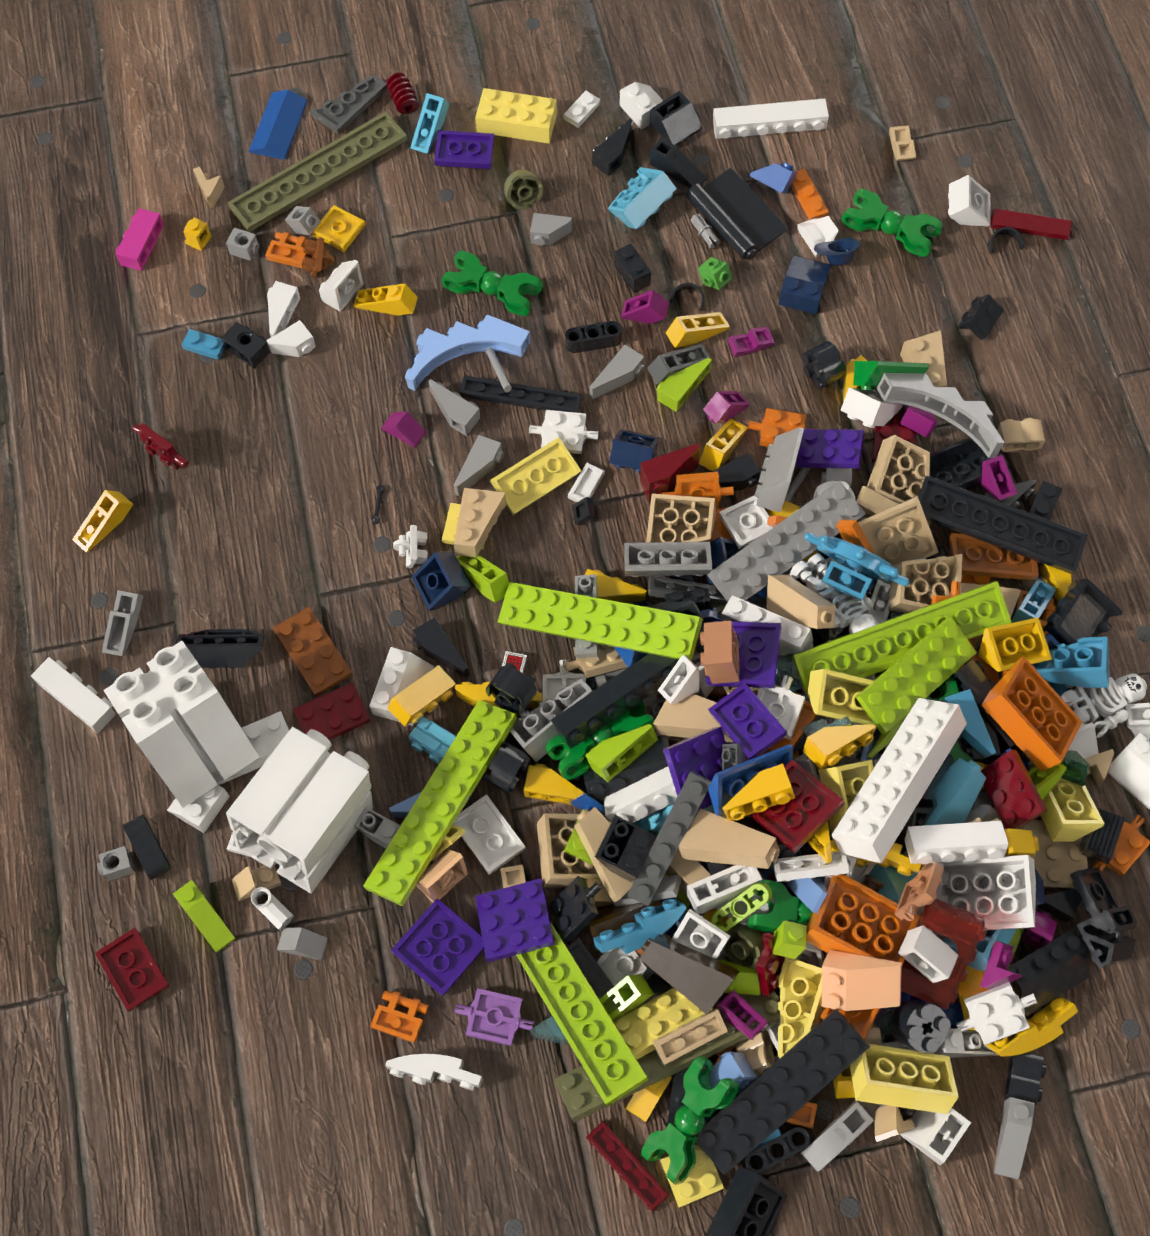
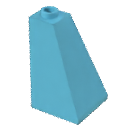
[924,758,986,826]

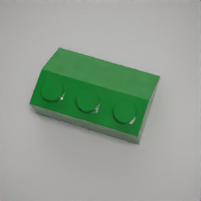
[853,361,929,390]

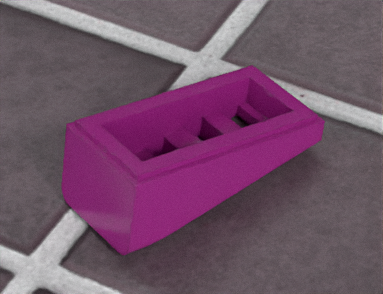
[716,990,769,1040]

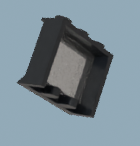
[1043,578,1123,646]

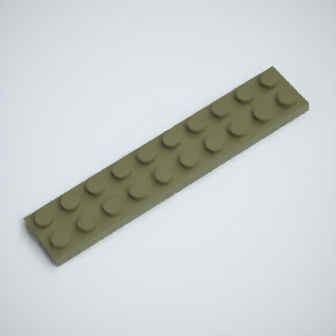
[227,112,408,232]
[553,989,780,1123]

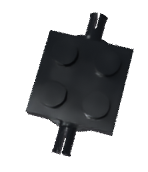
[549,876,603,942]

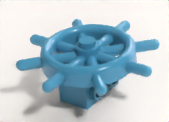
[804,532,909,601]

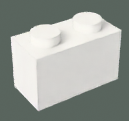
[898,925,958,983]

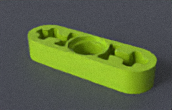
[712,882,772,932]

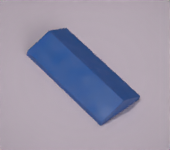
[249,90,308,160]
[708,744,793,816]

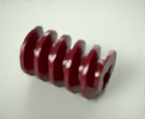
[386,72,420,114]

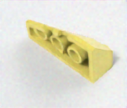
[778,957,825,1057]

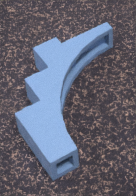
[405,315,530,391]

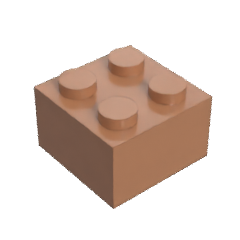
[700,621,739,684]

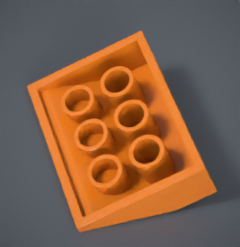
[982,656,1082,772]
[806,874,920,965]

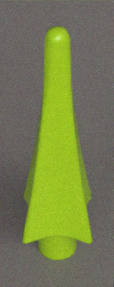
[868,715,907,759]

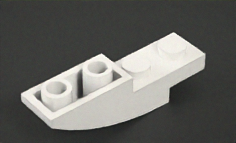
[385,1054,483,1091]

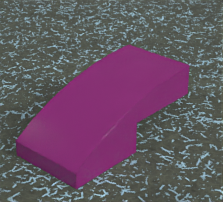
[728,327,775,357]

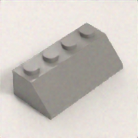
[755,427,804,512]
[624,542,712,577]

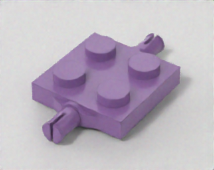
[455,988,534,1047]

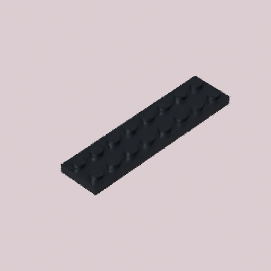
[918,475,1088,575]
[695,1008,870,1175]

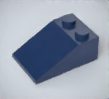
[778,256,831,314]

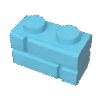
[409,716,456,764]

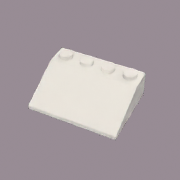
[939,855,1036,932]

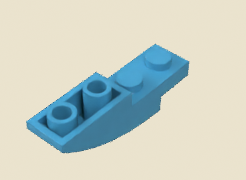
[593,899,686,954]

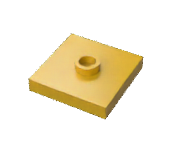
[312,205,366,252]

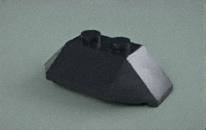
[175,629,265,669]

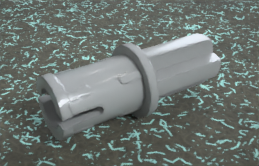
[691,214,720,249]

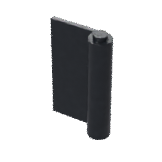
[686,168,788,260]

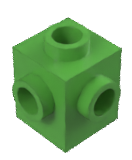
[698,257,732,290]

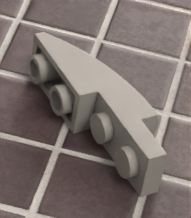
[575,574,598,658]
[801,1101,886,1172]

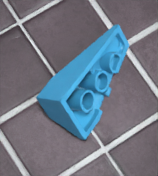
[1031,637,1110,688]

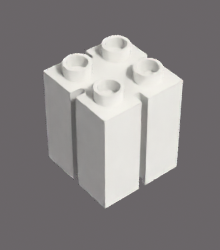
[103,641,259,808]
[226,727,373,894]

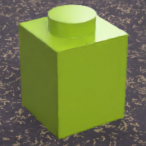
[773,921,807,959]

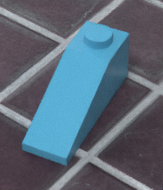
[410,93,450,154]

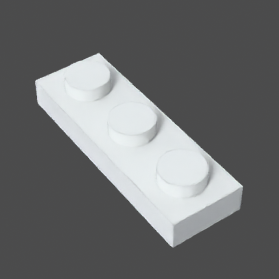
[774,852,849,881]

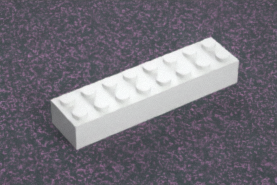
[832,698,967,863]

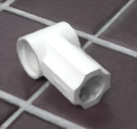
[251,887,294,930]

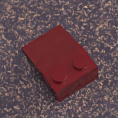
[640,443,700,502]

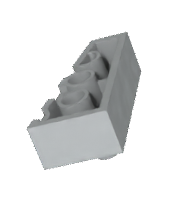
[510,679,593,762]

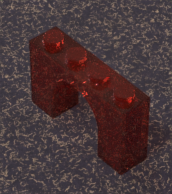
[901,898,987,1010]

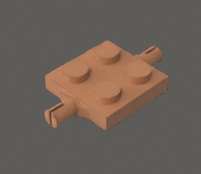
[894,862,944,921]

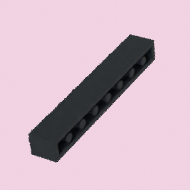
[551,626,704,749]

